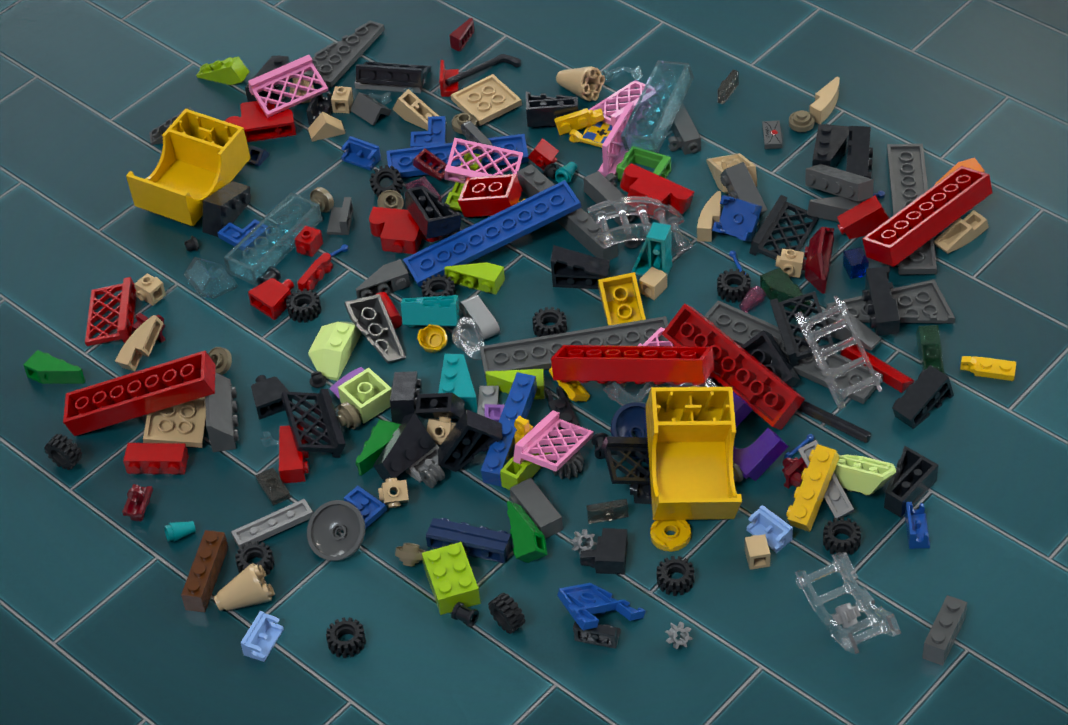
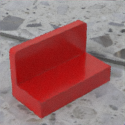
[439,60,459,97]

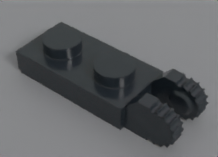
[545,386,579,430]

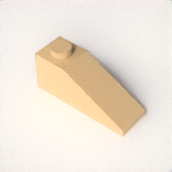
[393,89,447,130]

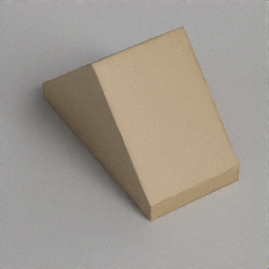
[308,112,345,142]

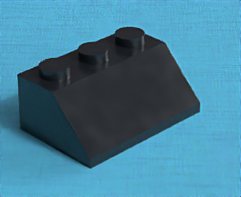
[741,330,801,387]

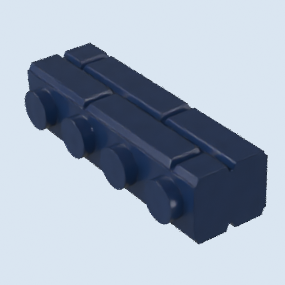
[426,518,512,564]

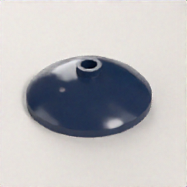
[610,402,649,460]

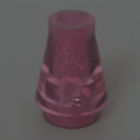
[739,286,766,313]

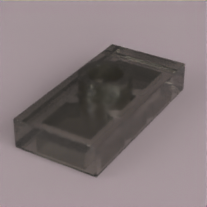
[718,70,739,104]
[255,468,291,506]
[586,499,629,524]

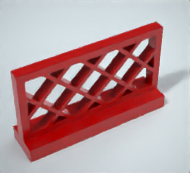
[85,277,137,346]

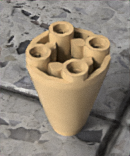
[556,66,605,101]
[214,563,275,611]

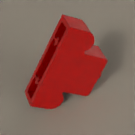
[225,99,296,142]
[620,163,694,216]
[369,207,441,254]

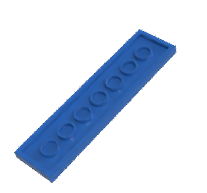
[387,134,529,179]

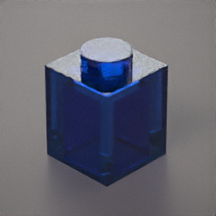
[843,247,869,279]

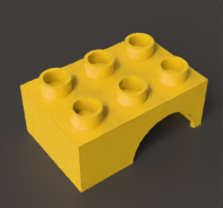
[126,108,251,226]
[645,387,742,520]

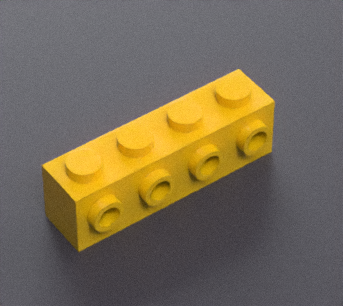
[786,444,839,532]

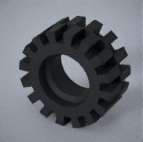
[369,165,403,198]
[717,269,751,303]
[421,274,456,297]
[286,289,321,323]
[532,307,567,337]
[44,434,83,470]
[823,517,861,557]
[235,541,274,578]
[656,556,694,596]
[488,592,526,634]
[326,617,366,658]

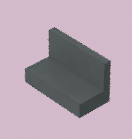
[350,92,392,126]
[327,197,353,235]

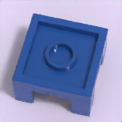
[712,195,762,241]

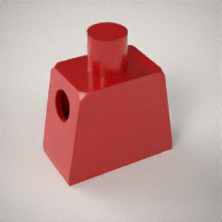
[248,278,294,320]

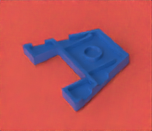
[557,583,645,630]

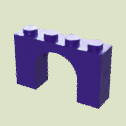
[733,391,789,481]

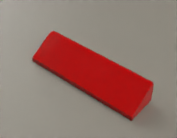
[840,343,914,393]

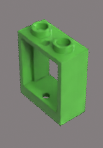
[616,146,671,182]

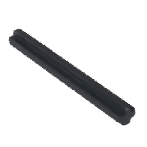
[797,401,871,443]

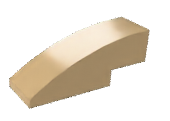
[810,77,840,124]
[697,191,721,242]
[934,210,989,253]
[115,315,163,372]

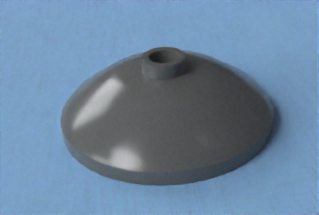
[307,500,365,561]

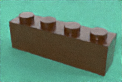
[181,530,229,612]

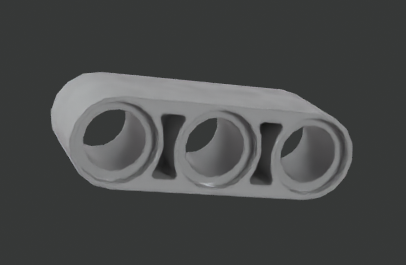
[459,295,500,340]

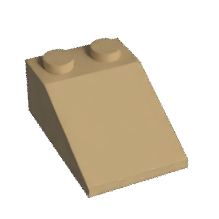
[706,153,757,194]

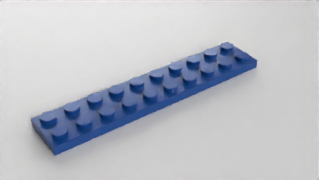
[403,180,582,287]

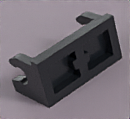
[306,92,333,125]

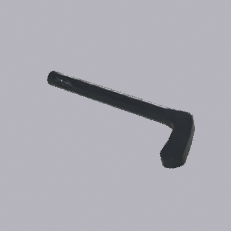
[445,54,521,86]

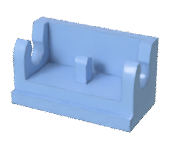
[747,505,793,553]
[241,611,284,662]

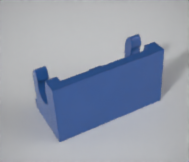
[341,136,381,171]
[905,502,930,549]

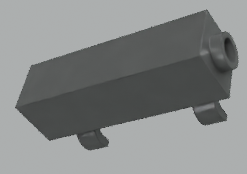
[655,99,701,155]
[583,171,638,226]

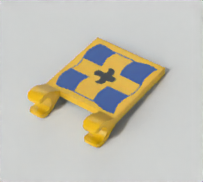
[569,121,612,148]

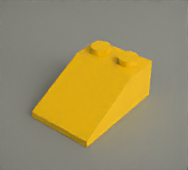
[598,272,646,326]

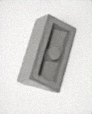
[405,444,439,482]

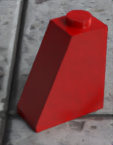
[837,195,889,239]

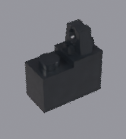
[416,393,466,420]
[580,528,628,575]

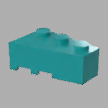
[631,222,672,277]
[401,295,460,327]
[438,354,478,413]

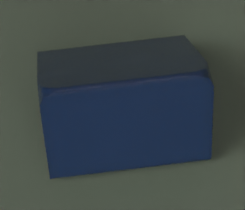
[247,145,269,166]

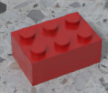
[458,174,523,217]

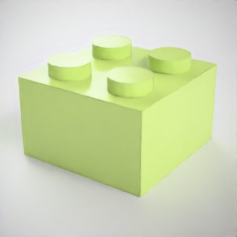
[338,368,392,424]

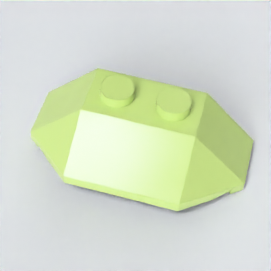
[308,322,362,381]
[834,454,896,495]

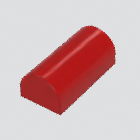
[376,292,402,329]

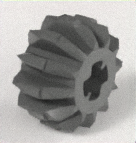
[551,451,584,480]

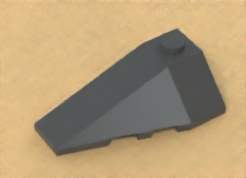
[344,294,406,363]

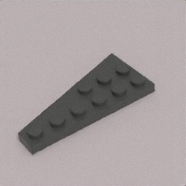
[300,20,385,88]
[826,279,955,323]

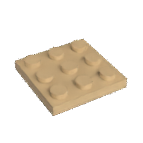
[451,74,522,126]
[143,397,206,448]

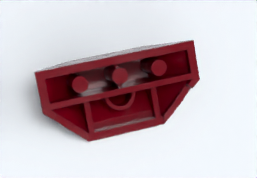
[802,227,834,294]

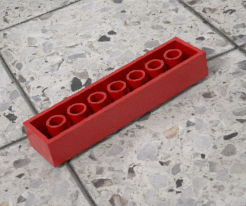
[862,166,993,267]
[662,303,805,430]
[551,345,714,385]
[63,351,216,436]

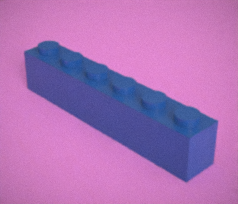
[481,372,537,487]

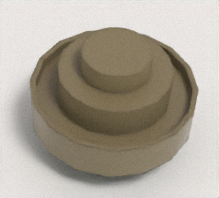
[789,110,815,132]
[452,113,477,134]
[310,187,334,212]
[377,190,404,209]
[208,347,232,375]
[337,402,361,429]
[395,543,426,566]

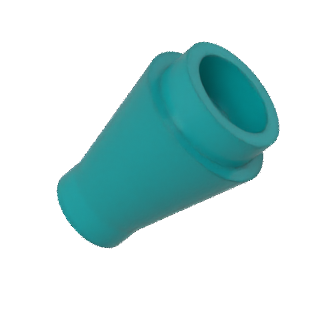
[555,162,577,183]
[164,521,196,542]

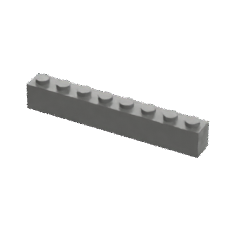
[517,164,618,261]

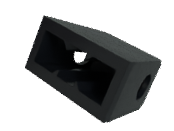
[251,375,293,420]

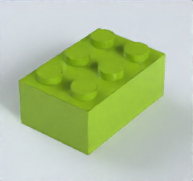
[422,542,481,615]

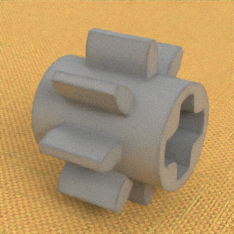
[570,529,597,555]
[832,602,861,629]
[665,621,693,649]

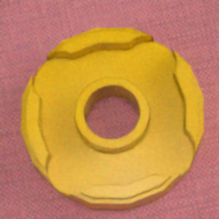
[650,520,691,552]

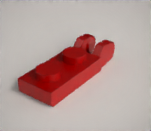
[297,253,333,292]

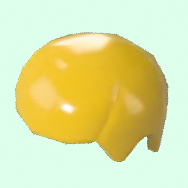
[417,324,448,353]

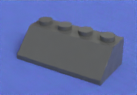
[205,372,239,452]

